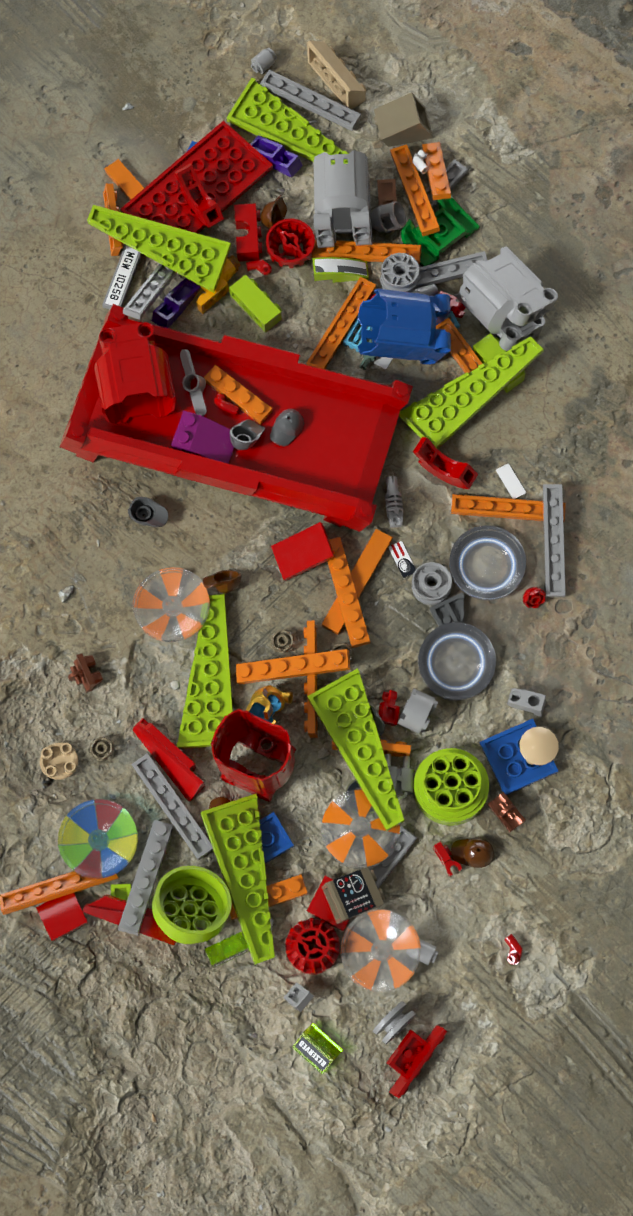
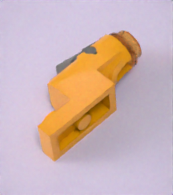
[196,255,241,314]

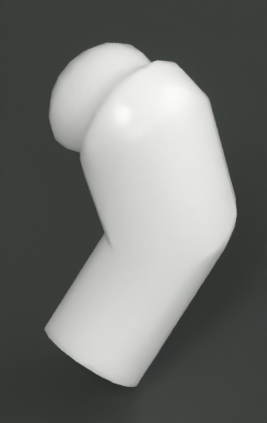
[413,150,429,174]

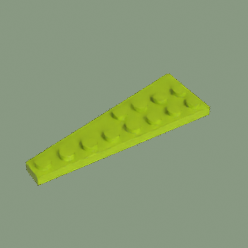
[227,78,349,165]
[87,205,231,292]
[399,336,544,449]
[177,594,233,749]
[307,668,404,831]
[200,794,275,965]

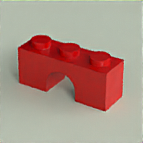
[234,203,263,262]

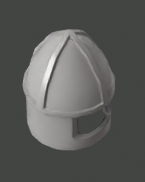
[371,201,406,233]

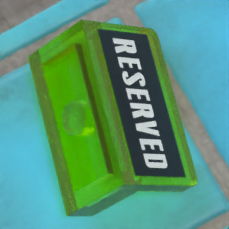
[205,932,249,968]
[292,1023,343,1074]

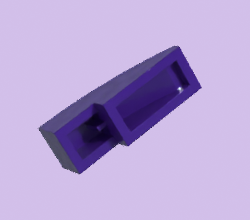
[250,135,303,178]
[151,278,200,328]

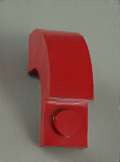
[174,163,224,227]
[413,437,478,490]

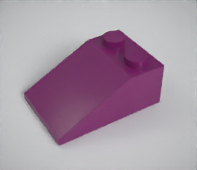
[171,411,234,464]

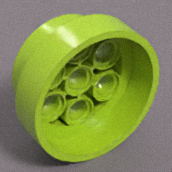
[413,748,489,826]
[152,866,232,944]

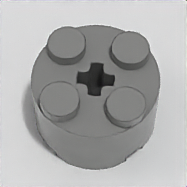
[397,688,438,734]

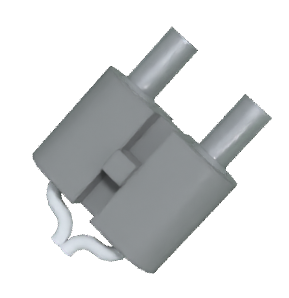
[384,754,414,801]

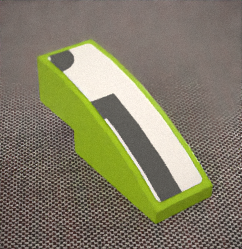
[313,257,369,283]

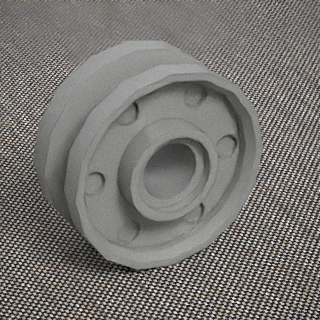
[381,253,419,292]
[411,562,452,605]
[373,1001,416,1045]

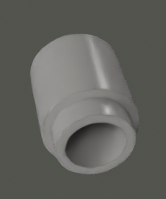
[251,48,277,74]
[407,939,439,965]

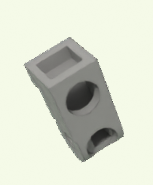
[507,688,546,717]

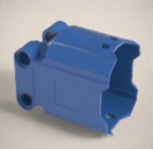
[357,288,451,365]

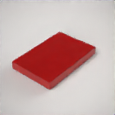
[271,522,335,581]

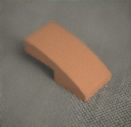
[377,179,397,206]

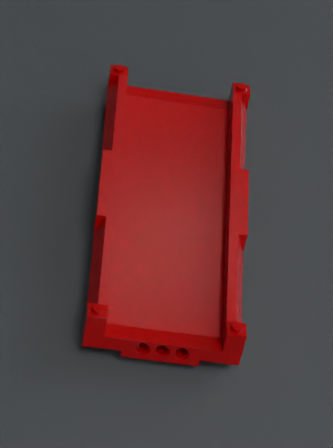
[60,304,413,532]

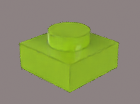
[111,884,132,901]

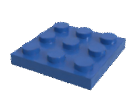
[479,719,558,795]

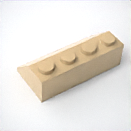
[307,41,366,109]

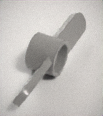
[180,350,207,416]

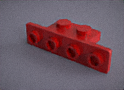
[386,1025,447,1098]

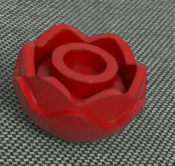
[523,587,546,609]

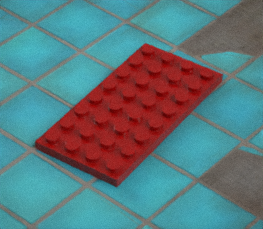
[120,121,273,234]

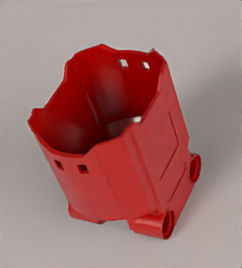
[94,322,176,424]
[211,709,296,802]

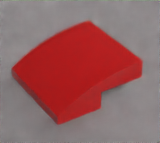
[306,876,350,932]
[36,893,88,942]

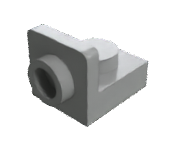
[283,982,314,1012]

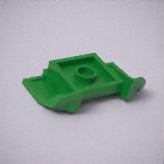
[401,196,480,267]

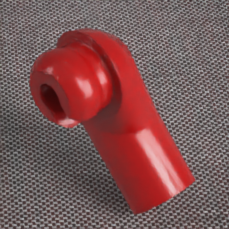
[246,259,272,275]
[214,393,239,415]
[504,934,523,965]

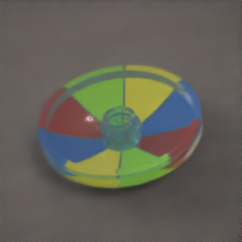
[58,799,138,879]

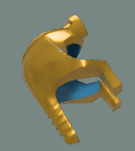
[246,685,293,725]

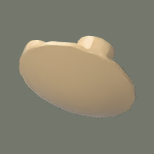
[519,727,559,765]
[40,743,78,780]

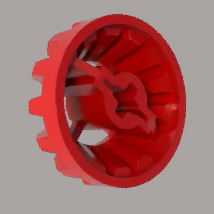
[266,219,315,268]
[285,918,340,975]

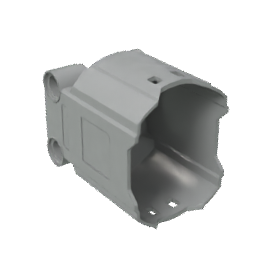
[314,150,372,248]
[454,246,558,351]

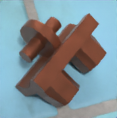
[68,653,103,693]
[487,792,525,833]

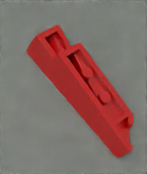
[133,718,205,802]
[83,894,176,945]

